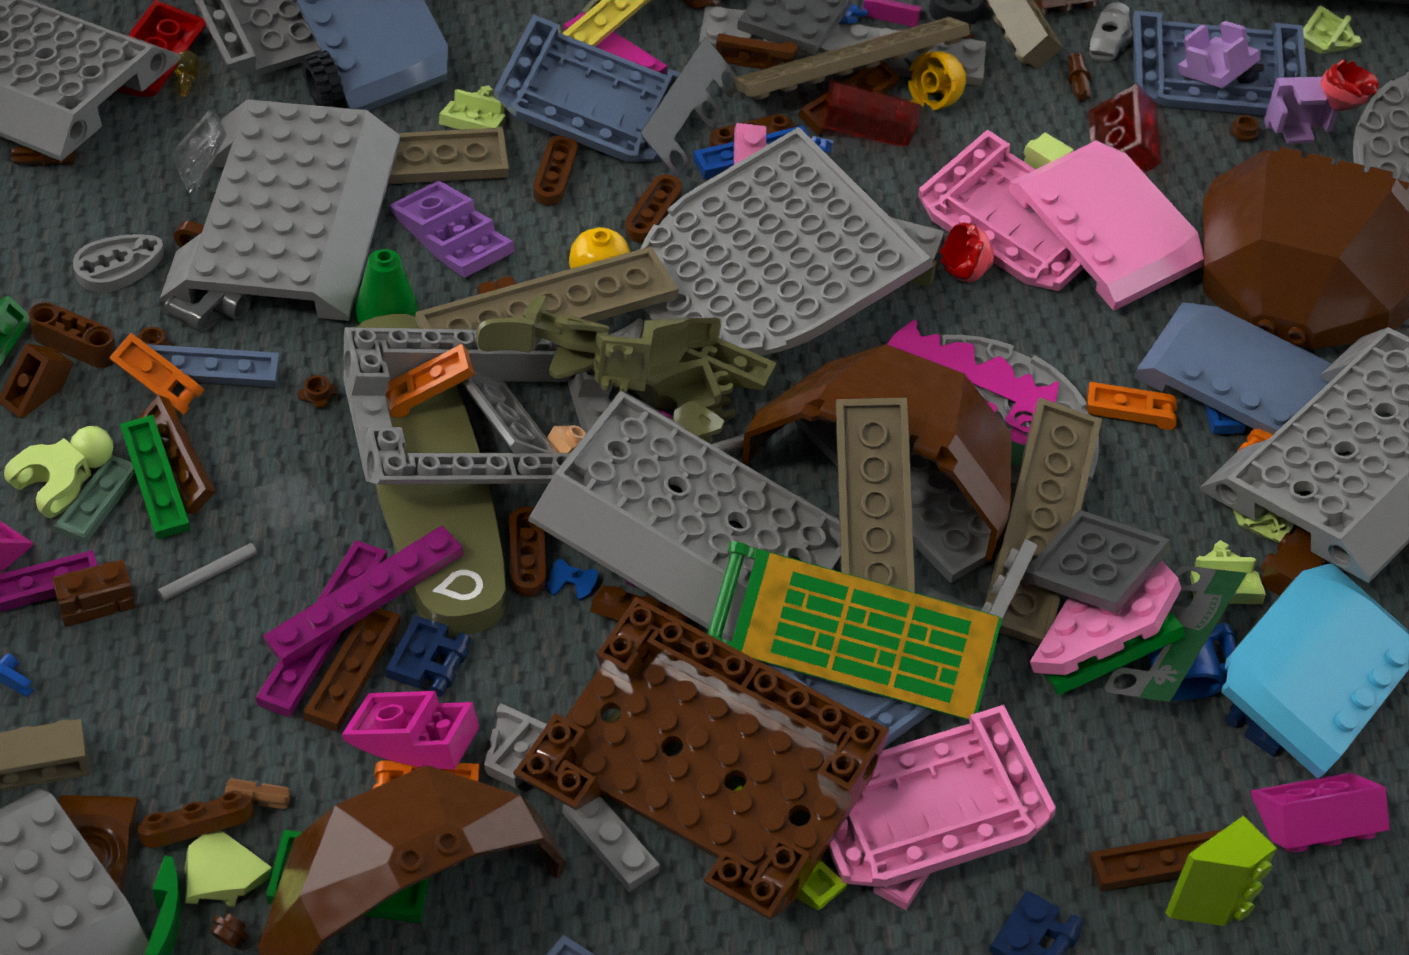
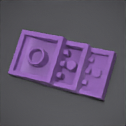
[389,180,515,278]

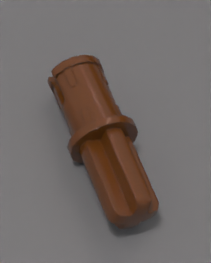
[1067,53,1091,102]
[11,147,76,167]

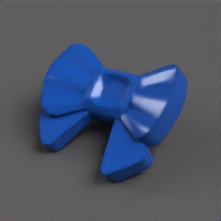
[838,4,868,24]
[546,559,598,601]

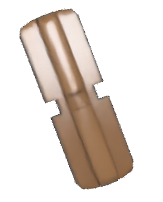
[225,778,291,809]

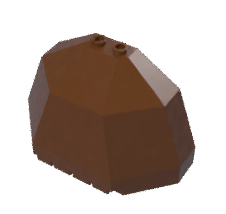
[1202,147,1409,349]
[742,344,1011,561]
[258,765,566,955]

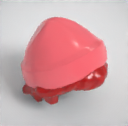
[1320,59,1379,111]
[940,222,994,283]

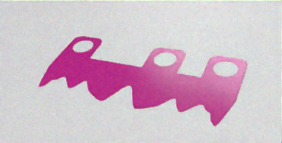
[887,319,1059,433]

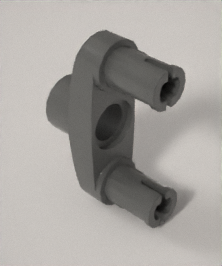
[164,291,250,332]

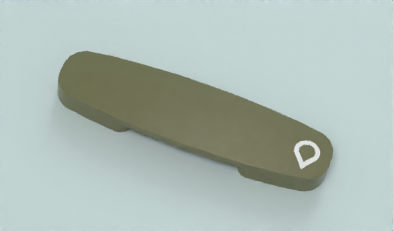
[356,314,506,636]

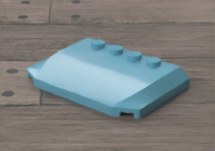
[1222,563,1409,779]

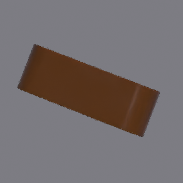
[28,302,116,368]

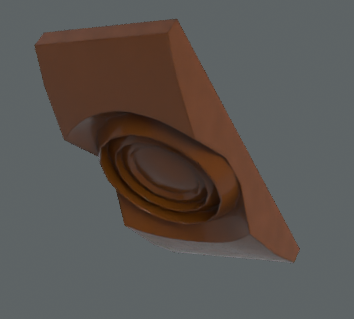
[58,795,138,894]

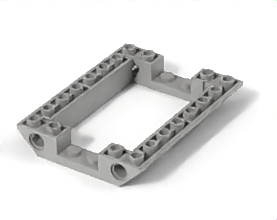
[343,327,624,485]

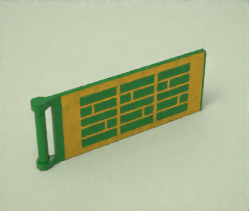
[708,541,1002,721]

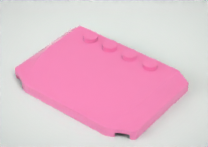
[919,129,1084,291]
[1008,141,1204,311]
[828,705,1056,887]

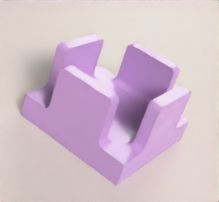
[1178,21,1261,88]
[1264,77,1339,144]

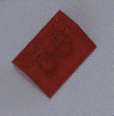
[823,79,920,147]
[1089,84,1161,173]

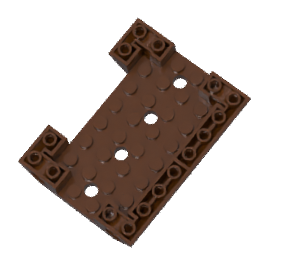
[513,597,889,920]

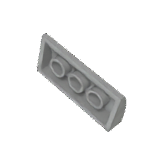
[461,370,558,454]

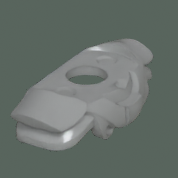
[1089,2,1133,62]

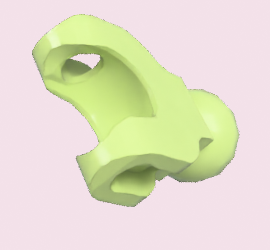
[4,426,113,519]

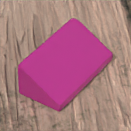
[863,0,922,27]

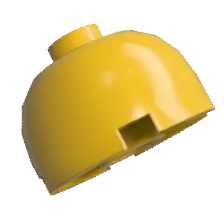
[908,51,966,110]
[569,227,630,269]

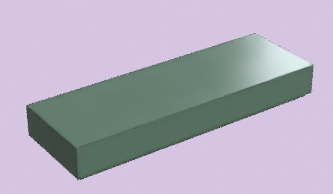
[54,455,136,544]

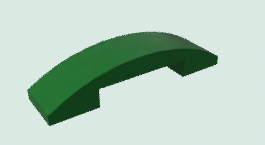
[144,856,182,955]

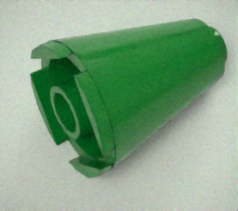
[355,249,419,325]

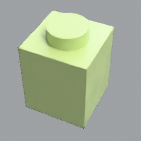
[1024,133,1073,169]

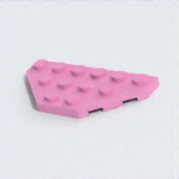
[1030,561,1181,675]

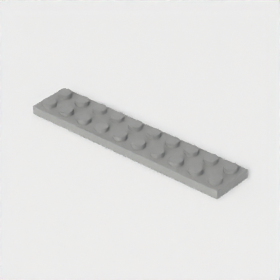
[699,6,986,86]

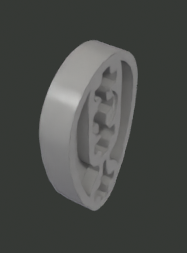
[73,234,164,293]

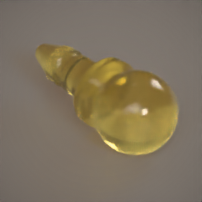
[176,50,199,97]

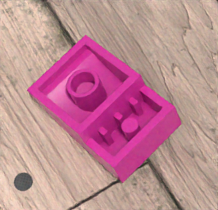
[342,691,480,769]

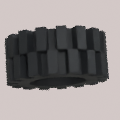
[301,50,344,107]

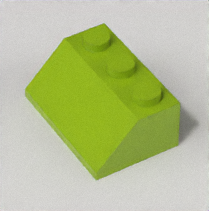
[1165,815,1277,926]

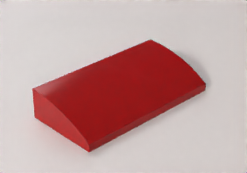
[116,0,207,97]

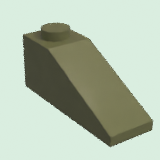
[679,338,776,390]

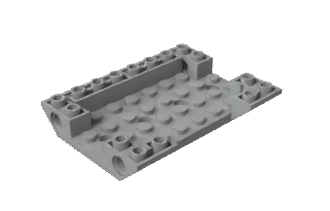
[0,0,180,161]
[1200,327,1409,583]
[528,391,841,664]

